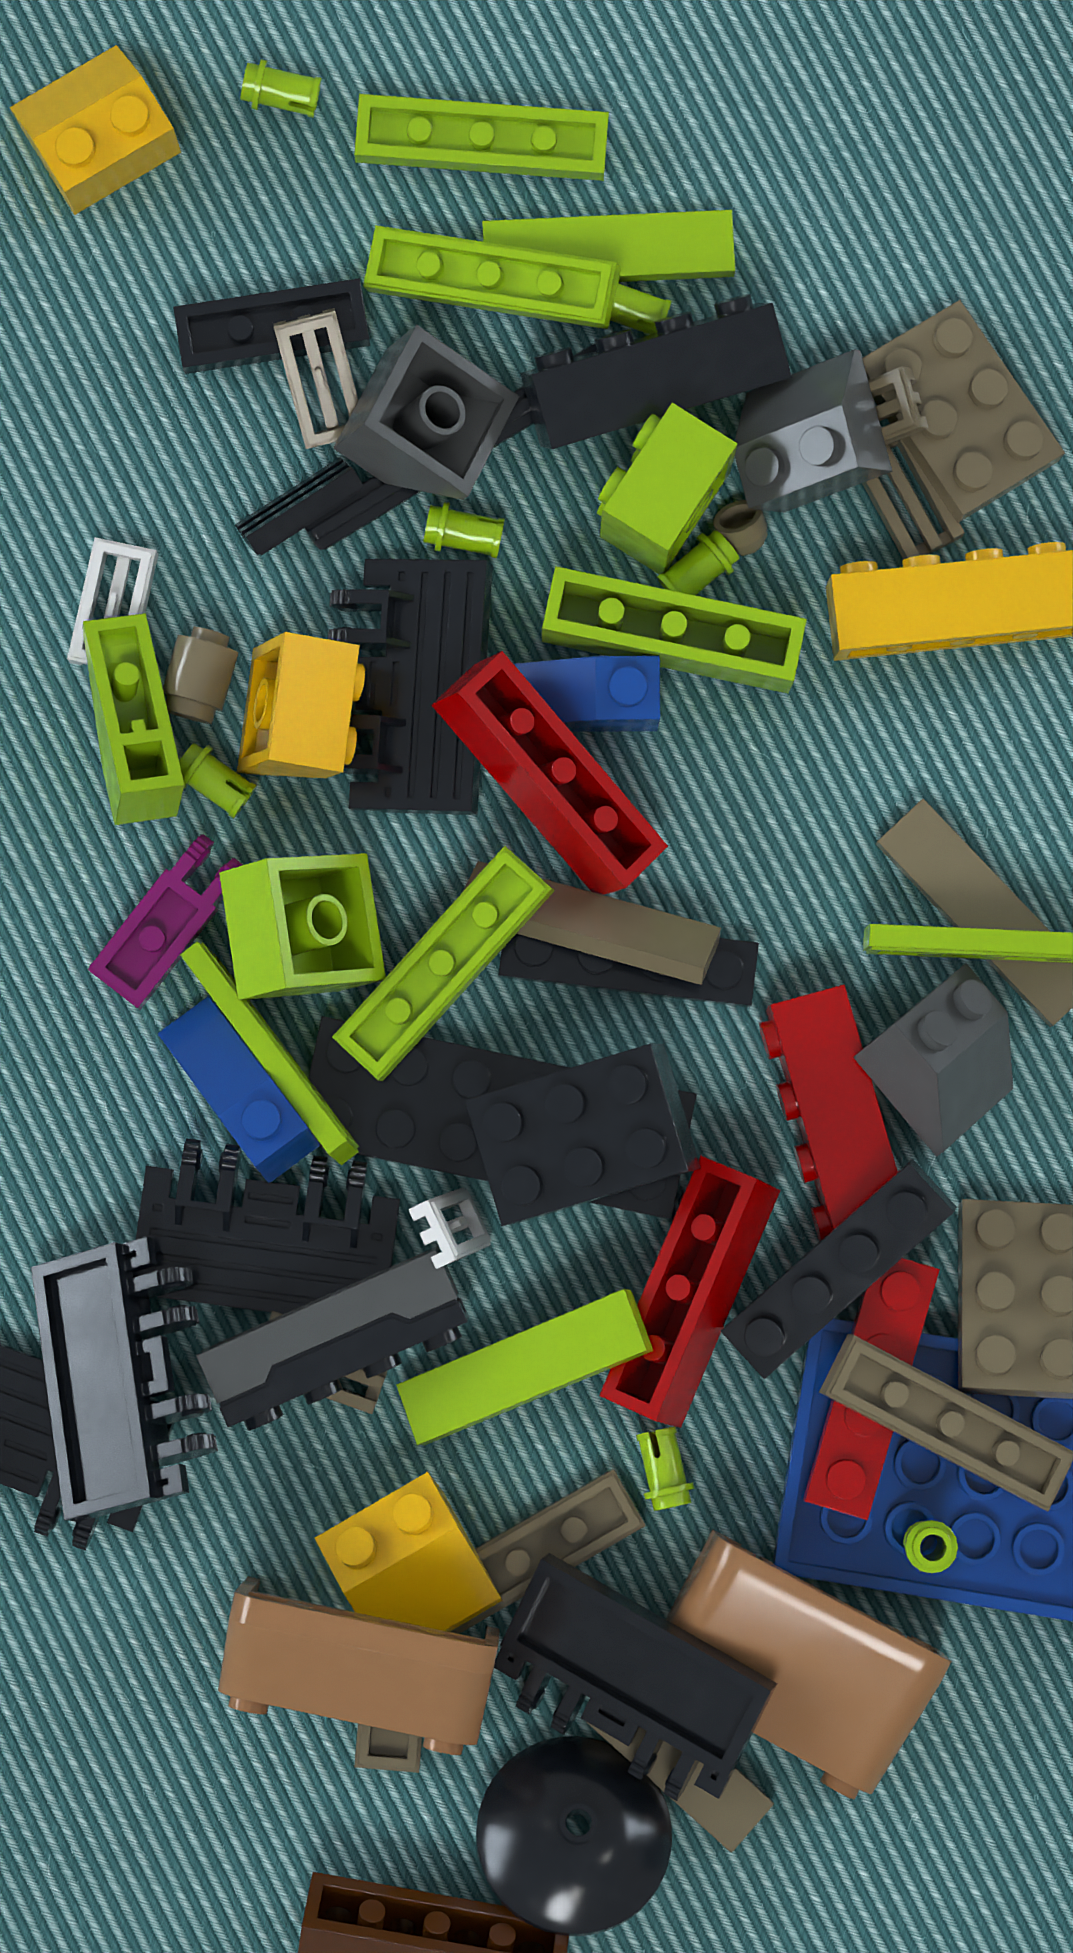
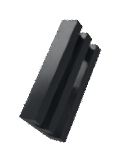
[235,457,364,556]

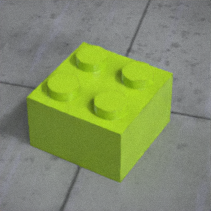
[596,402,738,574]
[219,853,386,1000]

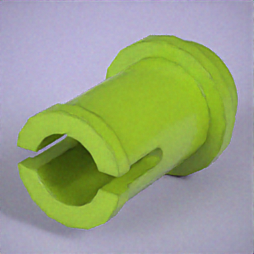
[240,59,322,118]
[610,277,672,334]
[423,502,505,558]
[657,530,740,595]
[179,742,257,819]
[636,1426,695,1511]
[903,1520,958,1573]

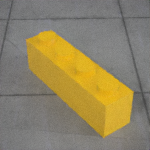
[826,542,1073,661]

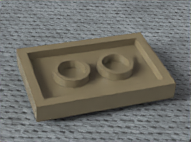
[862,300,1065,523]
[958,1199,1073,1399]

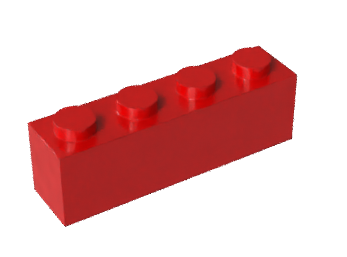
[431,651,668,895]
[759,984,898,1241]
[599,1155,781,1428]

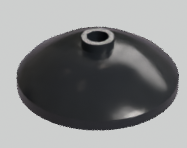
[476,1736,672,1936]

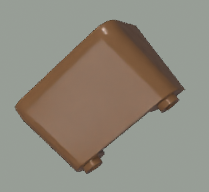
[666,1529,952,1800]

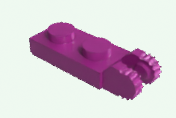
[88,834,243,1010]

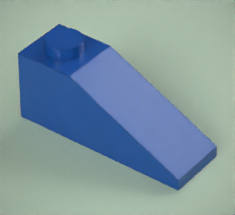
[514,656,660,732]
[157,996,320,1183]

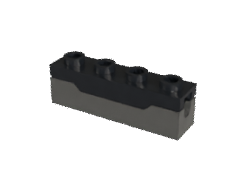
[196,1246,469,1431]

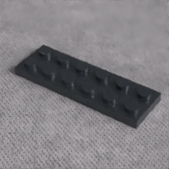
[301,1016,697,1220]

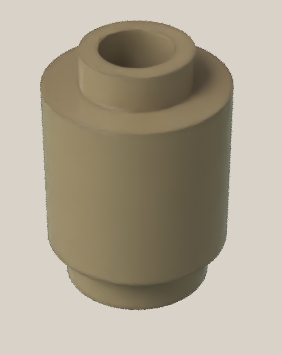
[163,626,239,724]

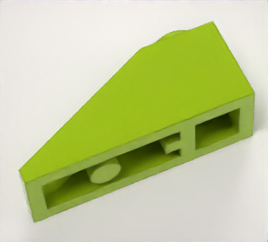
[82,613,184,825]

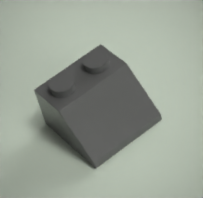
[333,325,520,500]
[734,349,893,513]
[853,963,1013,1157]

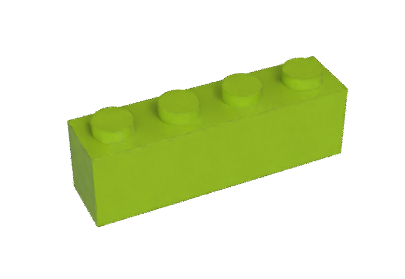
[542,566,807,694]

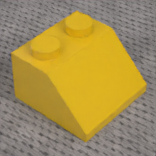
[9,45,181,215]
[237,632,365,778]
[314,1472,503,1632]

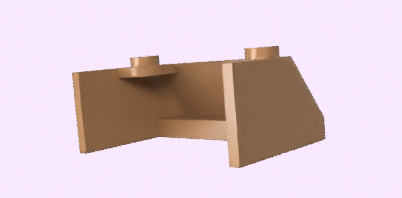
[218,1576,499,1755]

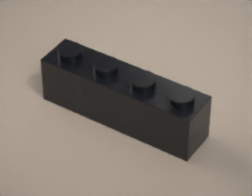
[520,294,792,449]

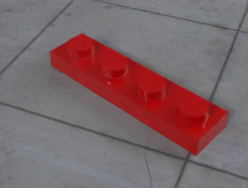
[803,1258,940,1520]

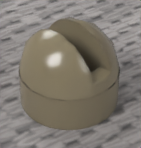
[713,500,768,556]

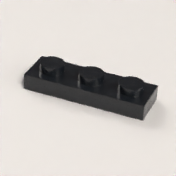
[173,278,370,374]

